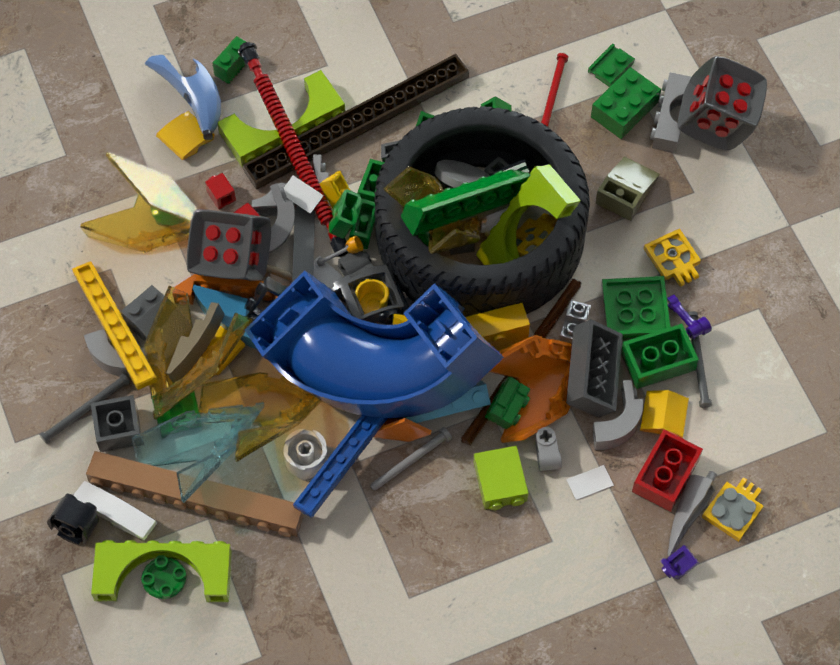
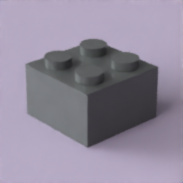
[90,395,143,452]

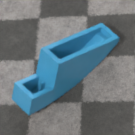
[193,285,257,349]

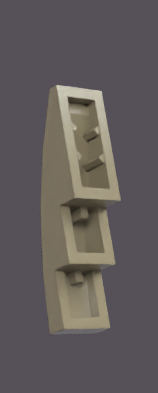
[166,302,225,384]

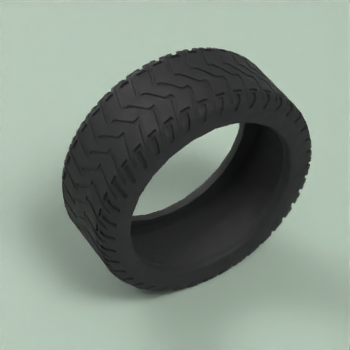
[375,106,590,317]

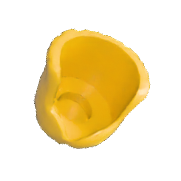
[355,279,389,315]

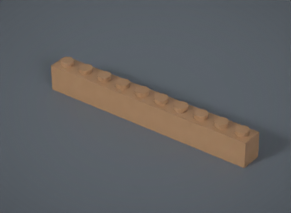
[86,451,304,537]

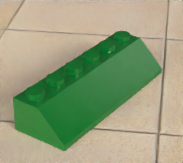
[401,169,530,236]

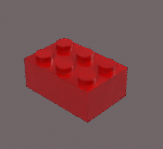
[632,429,703,512]

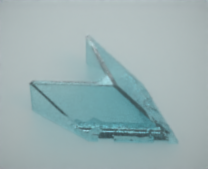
[132,402,265,503]

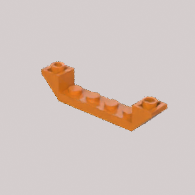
[170,274,278,305]

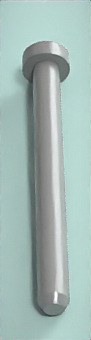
[370,427,452,491]

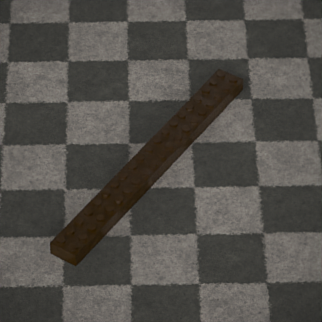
[243,54,469,190]

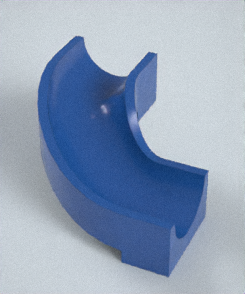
[245,271,504,418]

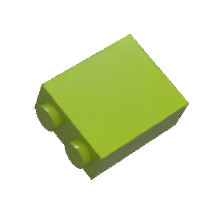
[473,445,528,510]

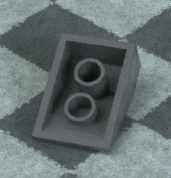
[120,285,193,360]

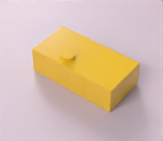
[465,303,530,351]

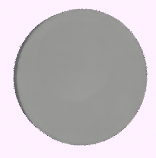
[434,160,489,188]

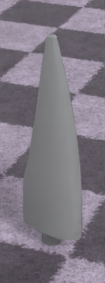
[668,471,717,557]

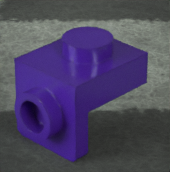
[660,545,699,580]

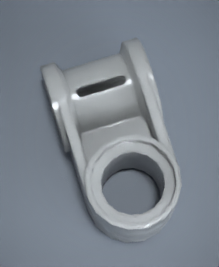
[535,427,562,471]

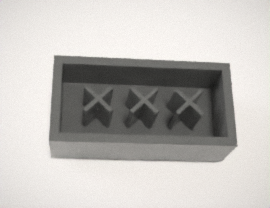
[566,319,623,418]

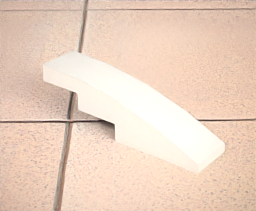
[73,481,157,541]

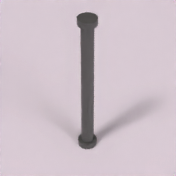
[687,311,712,408]
[39,373,130,444]

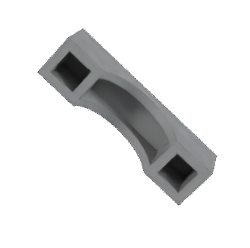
[650,72,691,153]

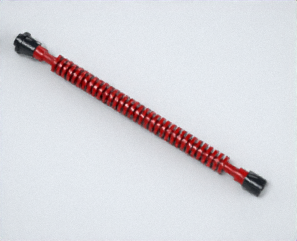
[238,42,349,257]

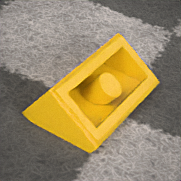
[320,171,350,209]

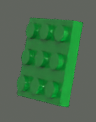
[601,276,670,338]

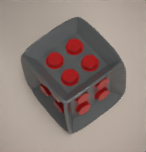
[678,56,767,150]
[187,209,271,281]

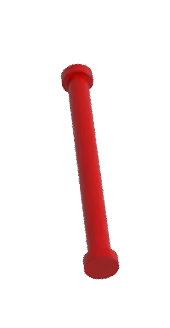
[541,53,569,127]

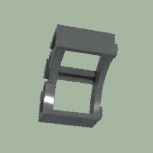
[331,265,404,323]

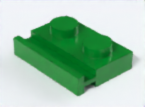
[588,43,635,87]

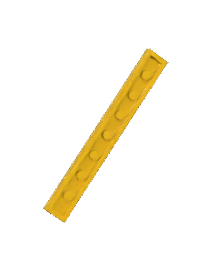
[72,261,158,390]

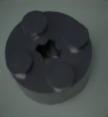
[47,493,100,545]

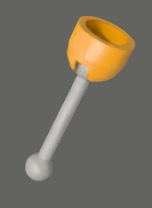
[317,235,363,266]

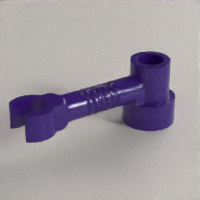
[667,295,712,339]

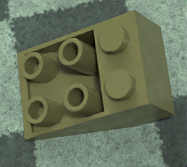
[595,157,660,221]

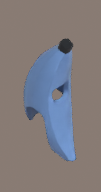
[145,55,221,140]

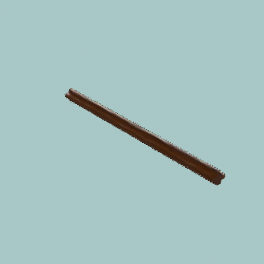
[461,279,582,446]

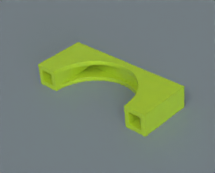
[218,70,345,167]
[476,165,581,265]
[91,540,232,602]

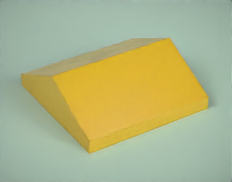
[640,390,689,438]

